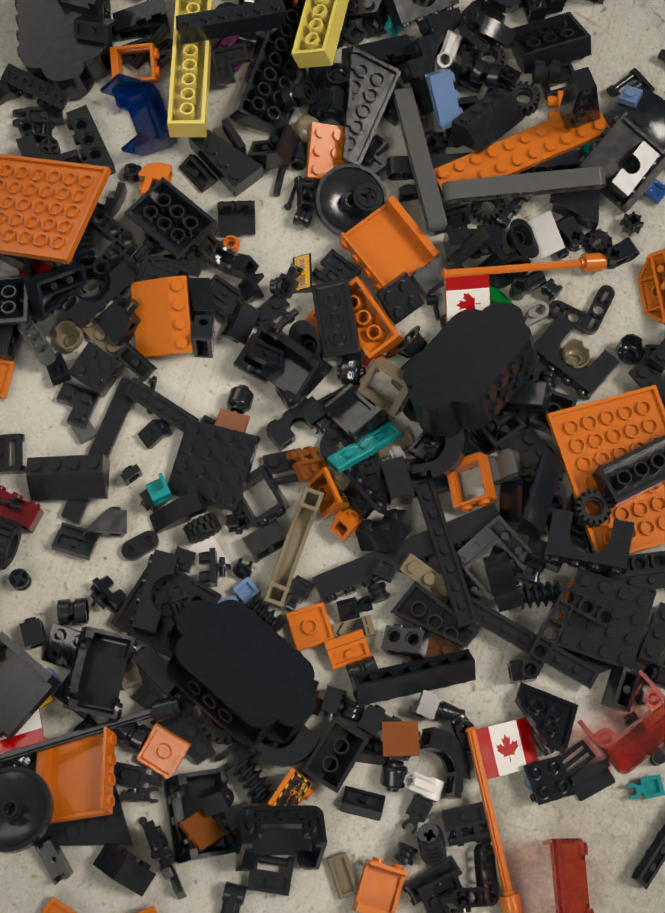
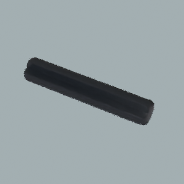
[130,23,170,69]

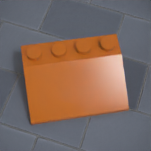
[131,275,194,358]

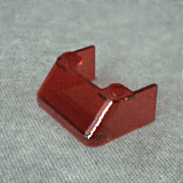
[578,670,665,774]
[543,838,594,913]

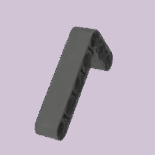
[17,279,102,366]

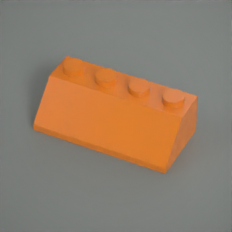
[350,276,405,359]

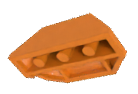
[637,249,665,324]

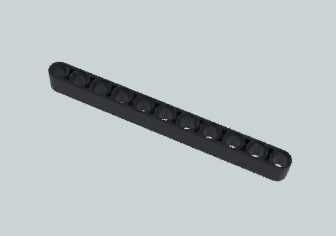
[386,148,584,181]

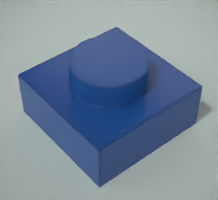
[643,179,665,205]

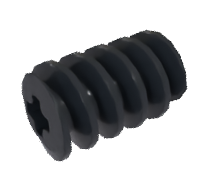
[73,225,97,266]
[521,580,561,609]
[246,594,287,633]
[233,756,276,804]
[417,823,447,866]

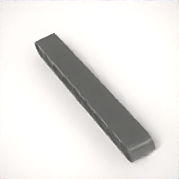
[393,87,447,233]
[442,166,606,204]

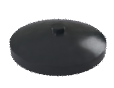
[603,90,665,150]
[314,163,388,236]
[0,766,54,854]

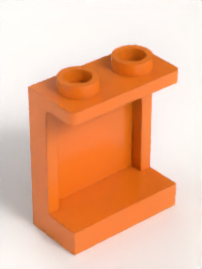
[351,857,409,913]

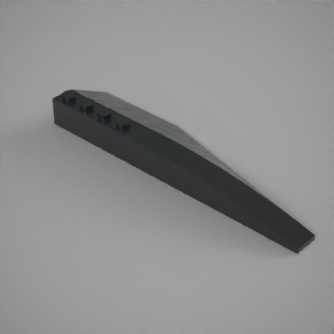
[229,0,307,134]

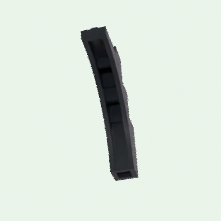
[398,7,463,116]

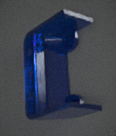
[100,73,178,156]

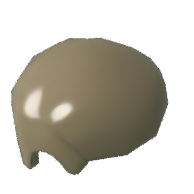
[293,115,320,144]
[55,320,84,351]
[561,339,590,369]

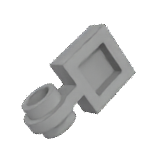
[385,445,406,462]

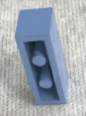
[425,68,463,130]

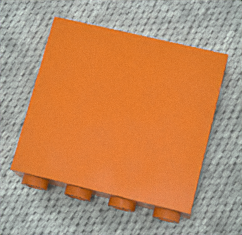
[339,195,440,291]
[36,726,117,824]

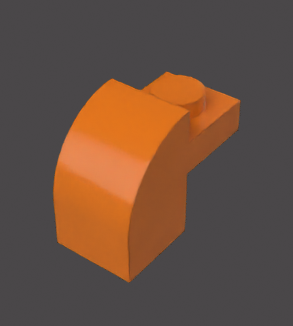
[138,162,173,197]

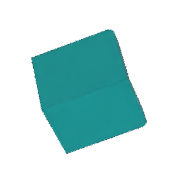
[146,473,173,506]

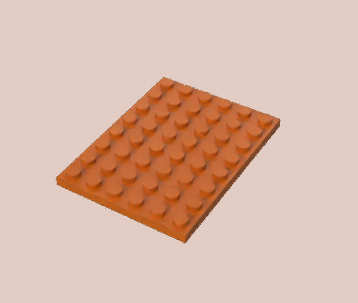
[0,154,111,264]
[546,385,665,554]

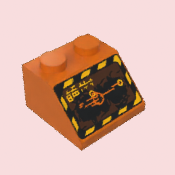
[307,467,349,519]
[268,768,314,806]

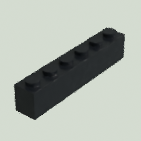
[176,0,287,45]
[351,649,476,707]

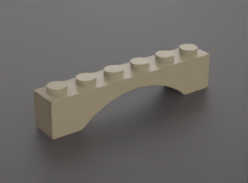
[263,486,324,607]

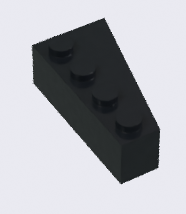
[390,581,479,649]

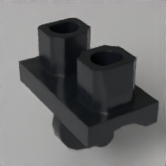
[199,548,231,587]
[90,575,126,614]

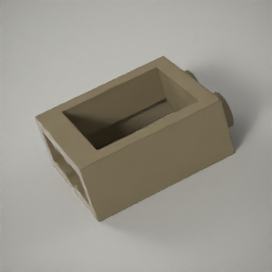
[357,356,410,417]

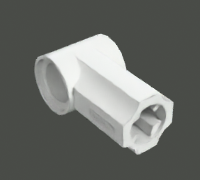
[437,30,463,68]
[403,771,445,803]

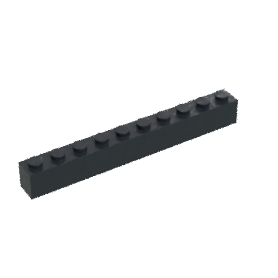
[312,503,499,604]

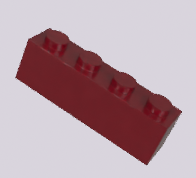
[0,485,44,533]

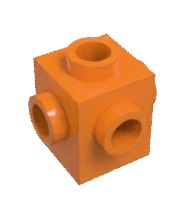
[329,508,363,542]

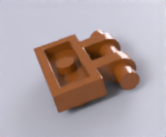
[286,446,329,483]

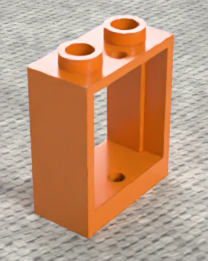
[110,43,161,87]
[447,452,497,512]

